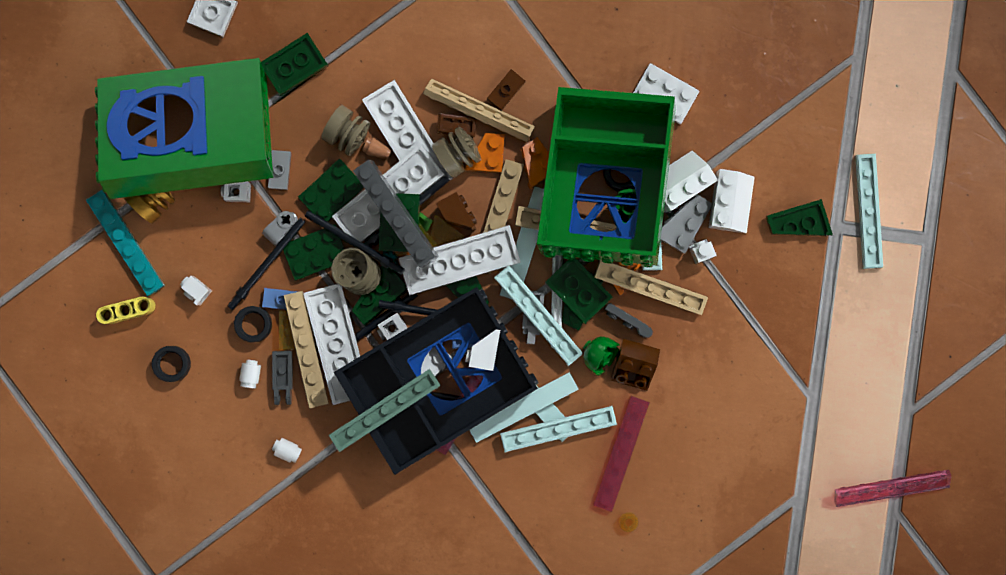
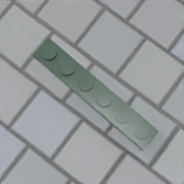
[329,369,441,452]

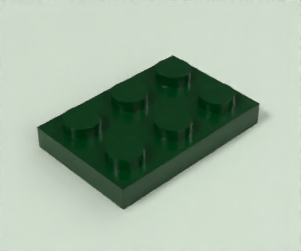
[261,33,329,96]
[298,158,365,222]
[379,193,420,252]
[283,224,345,281]
[545,258,613,324]

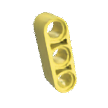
[96,297,155,324]

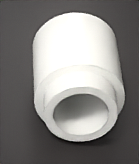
[239,360,261,388]
[272,438,302,463]

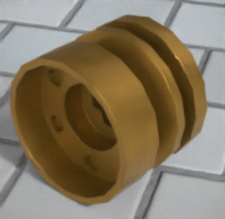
[124,192,175,224]

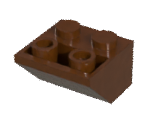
[436,192,477,231]
[611,339,660,391]

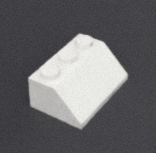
[664,151,718,213]
[708,169,754,233]
[465,330,500,371]

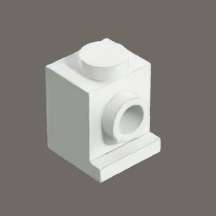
[221,181,251,203]
[689,239,717,264]
[180,276,212,306]
[377,313,408,340]

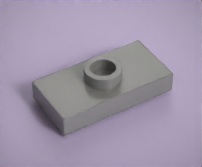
[268,150,291,190]

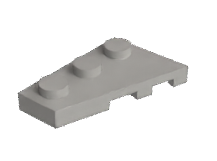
[660,194,713,254]

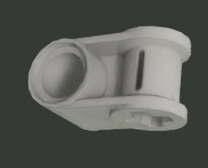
[262,211,298,247]

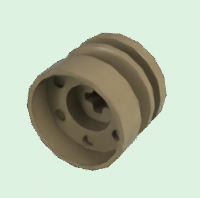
[321,105,371,156]
[432,127,482,178]
[331,248,381,295]

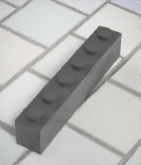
[353,160,439,268]

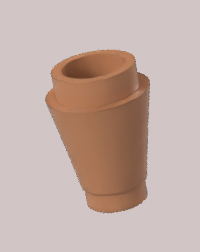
[362,137,391,160]

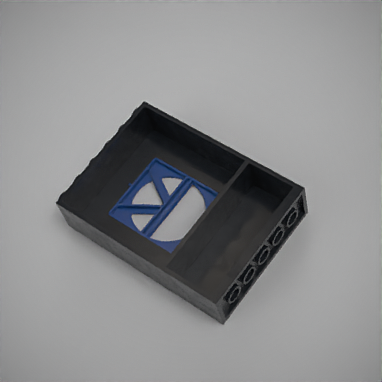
[334,287,539,475]

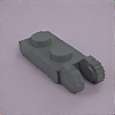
[604,303,653,338]
[272,351,293,405]

